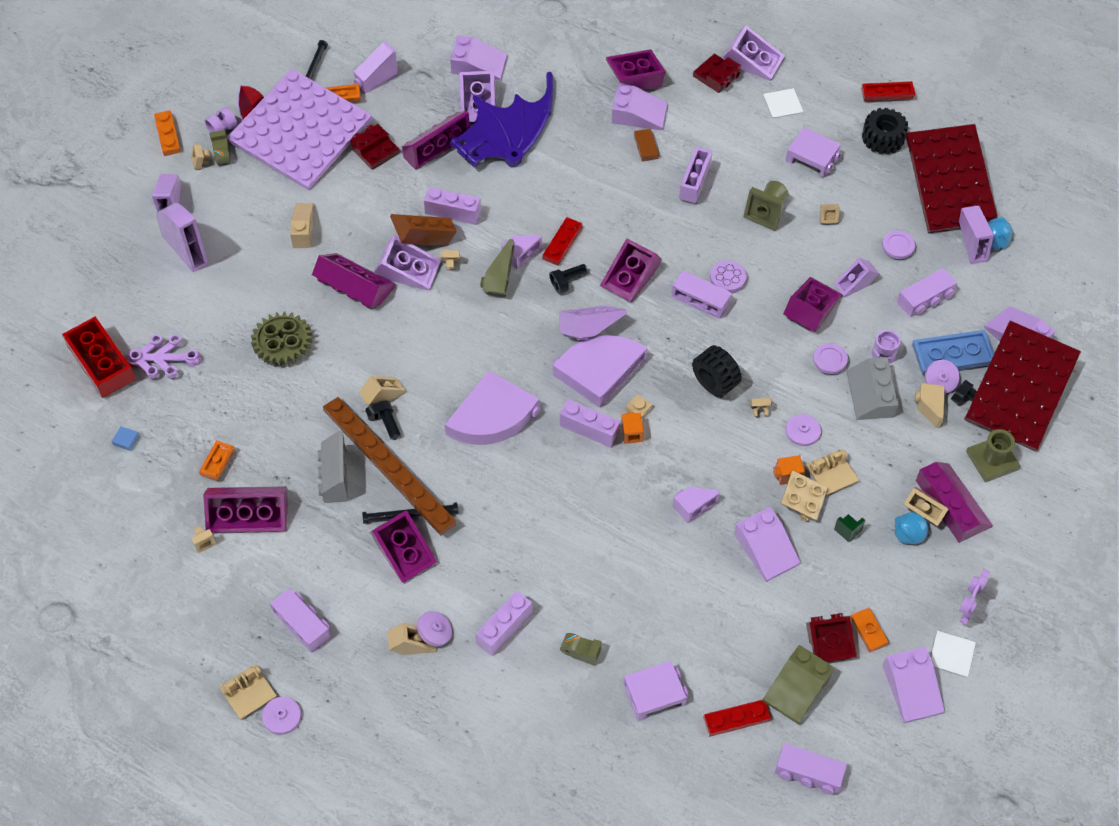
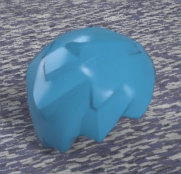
[988,217,1013,251]
[894,512,928,544]

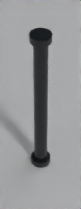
[306,40,328,79]
[362,502,458,524]

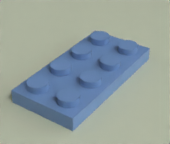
[912,330,994,375]

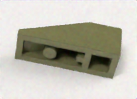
[480,239,515,296]

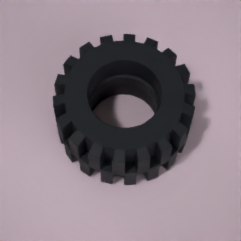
[862,108,908,154]
[692,345,742,397]

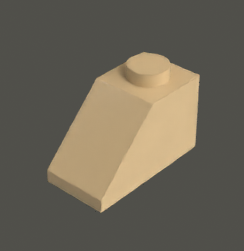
[359,376,406,406]
[914,383,944,428]
[903,486,948,526]
[388,623,436,655]

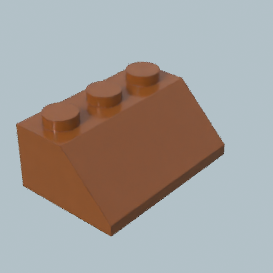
[390,214,457,246]

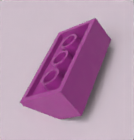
[402,111,470,170]
[312,253,396,308]
[915,462,993,543]
[203,486,288,533]

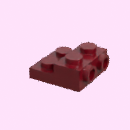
[693,53,741,93]
[350,124,400,170]
[806,613,857,662]

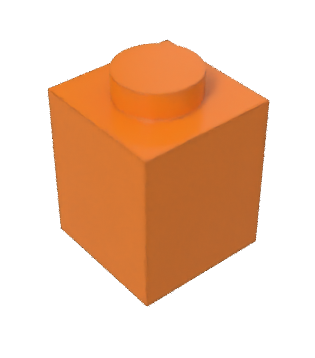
[621,412,644,444]
[773,455,805,485]

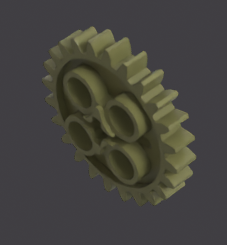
[251,311,313,367]

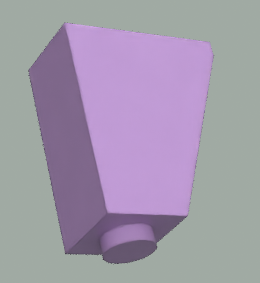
[354,41,398,93]
[152,174,181,213]
[959,206,994,264]

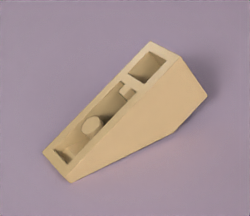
[290,203,314,248]

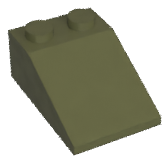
[762,645,835,724]

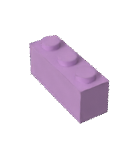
[679,147,713,204]
[424,187,481,225]
[897,268,957,317]
[671,271,732,319]
[559,399,620,448]
[270,588,331,653]
[476,591,533,656]
[775,743,847,794]

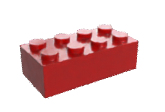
[62,316,136,398]

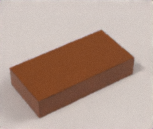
[634,128,659,162]

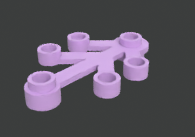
[126,334,201,379]
[959,569,990,625]

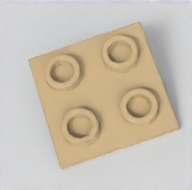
[806,450,859,496]
[781,471,828,522]
[219,664,277,720]

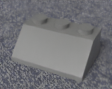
[847,357,898,420]
[318,431,348,503]

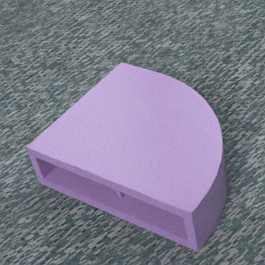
[157,203,208,272]
[552,335,647,407]
[445,371,540,445]

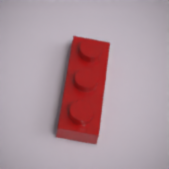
[861,81,915,101]
[542,217,582,266]
[703,699,771,737]

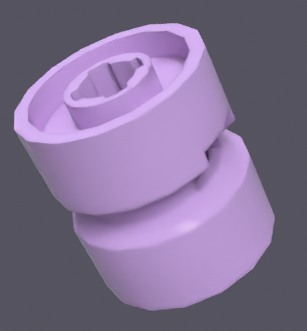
[204,107,237,133]
[872,330,900,364]

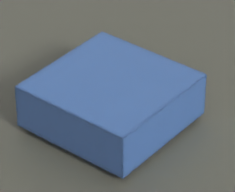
[112,426,139,451]

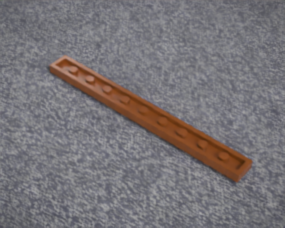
[323,397,456,536]

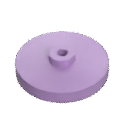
[882,230,915,259]
[813,343,848,374]
[925,360,959,394]
[786,414,821,446]
[417,611,452,647]
[262,697,301,735]

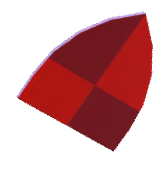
[238,85,264,121]

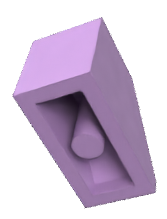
[501,235,542,269]
[834,258,880,297]
[673,487,720,523]

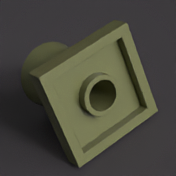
[743,181,788,231]
[966,429,1021,483]

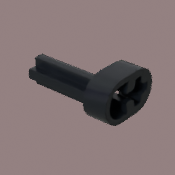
[549,264,588,294]
[951,380,977,405]
[365,400,401,440]

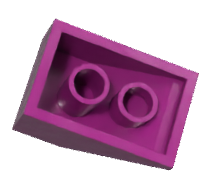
[606,49,666,90]
[600,238,662,302]
[783,277,842,332]
[370,510,437,583]

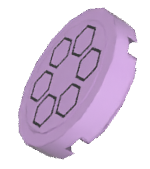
[710,260,747,293]

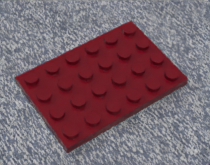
[906,124,998,233]
[964,320,1081,452]

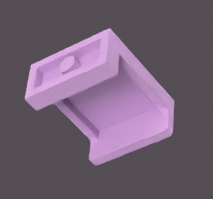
[786,127,841,177]
[623,661,688,722]

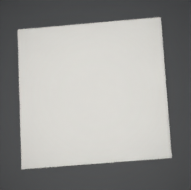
[763,88,803,118]
[931,631,976,677]

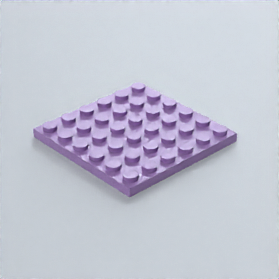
[227,68,373,190]

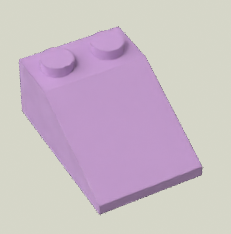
[723,25,785,80]
[450,35,507,81]
[459,70,496,123]
[612,84,667,130]
[374,235,441,290]
[559,305,627,340]
[984,306,1056,341]
[734,507,801,582]
[882,647,944,723]

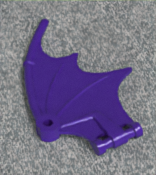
[449,71,553,167]

